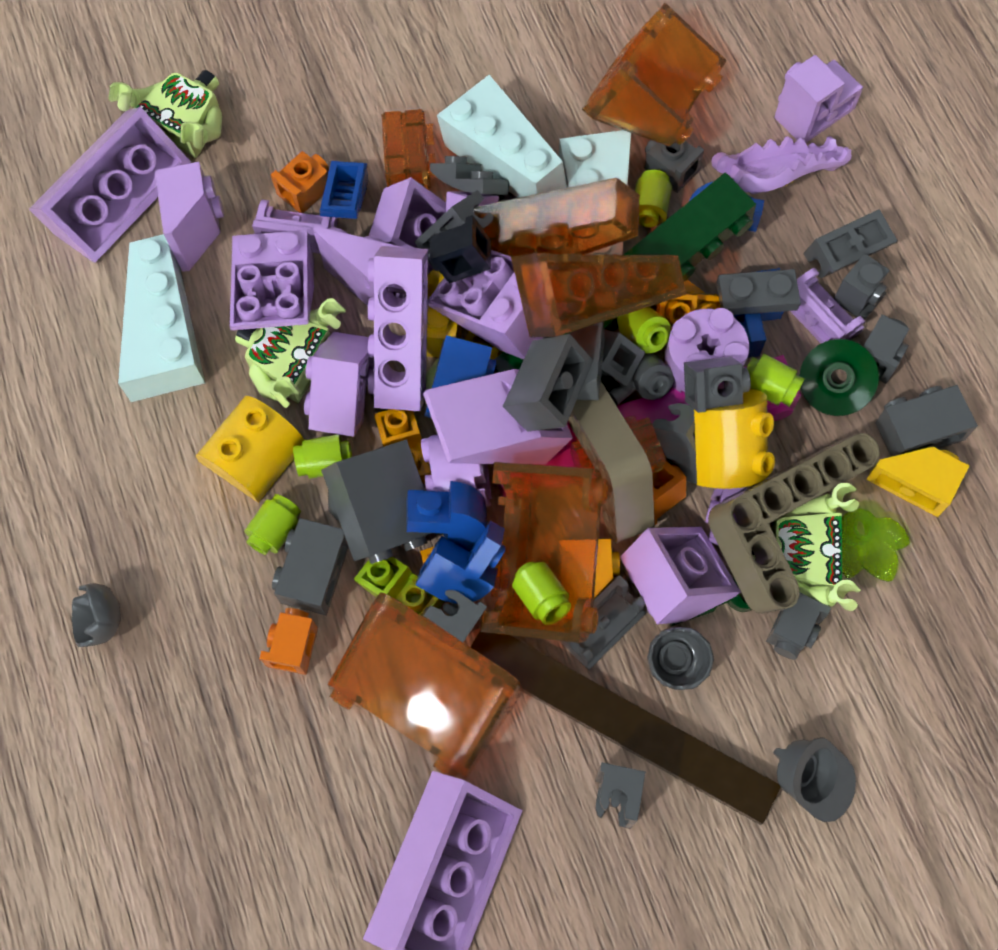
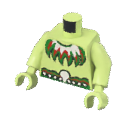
[108,70,222,158]
[235,298,346,408]
[752,483,861,611]

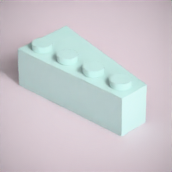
[437,75,568,214]
[559,129,631,288]
[118,234,205,402]

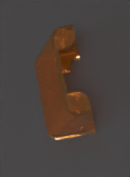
[581,3,727,146]
[481,462,608,643]
[327,592,521,780]

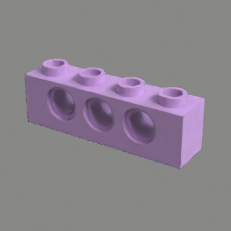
[367,246,428,411]

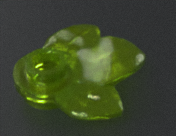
[842,508,910,582]

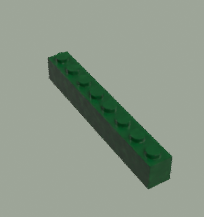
[493,172,756,374]

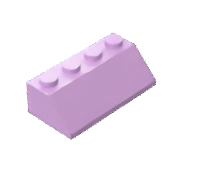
[29,107,191,263]
[363,771,523,950]

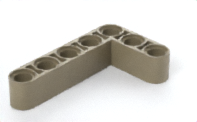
[567,382,655,543]
[708,433,880,614]

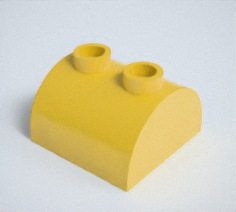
[694,388,775,489]
[196,395,304,503]

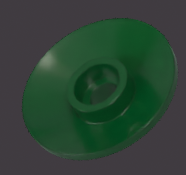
[799,339,879,416]

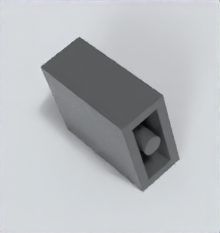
[321,439,431,564]

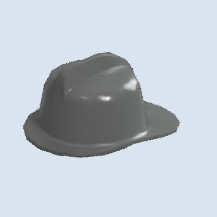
[773,737,856,822]

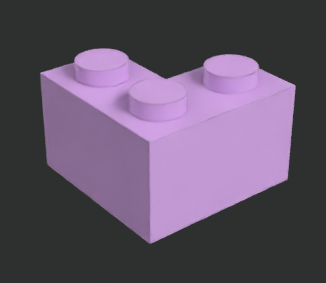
[774,55,863,143]
[304,332,374,437]

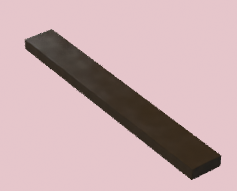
[465,622,781,825]

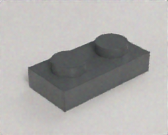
[717,269,801,315]

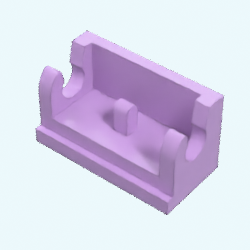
[252,200,338,254]
[790,268,866,343]

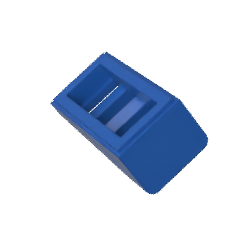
[320,161,368,219]

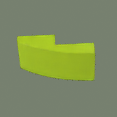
[354,557,445,630]

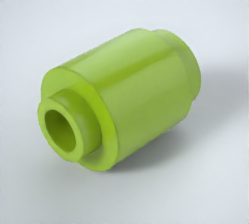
[631,170,672,227]
[617,303,671,353]
[747,354,805,407]
[293,434,353,479]
[244,494,301,555]
[512,562,571,625]

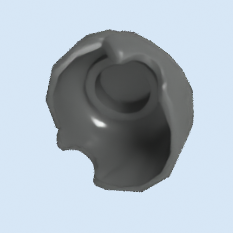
[72,583,121,647]
[647,627,714,690]

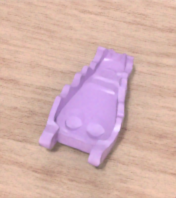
[711,136,852,194]

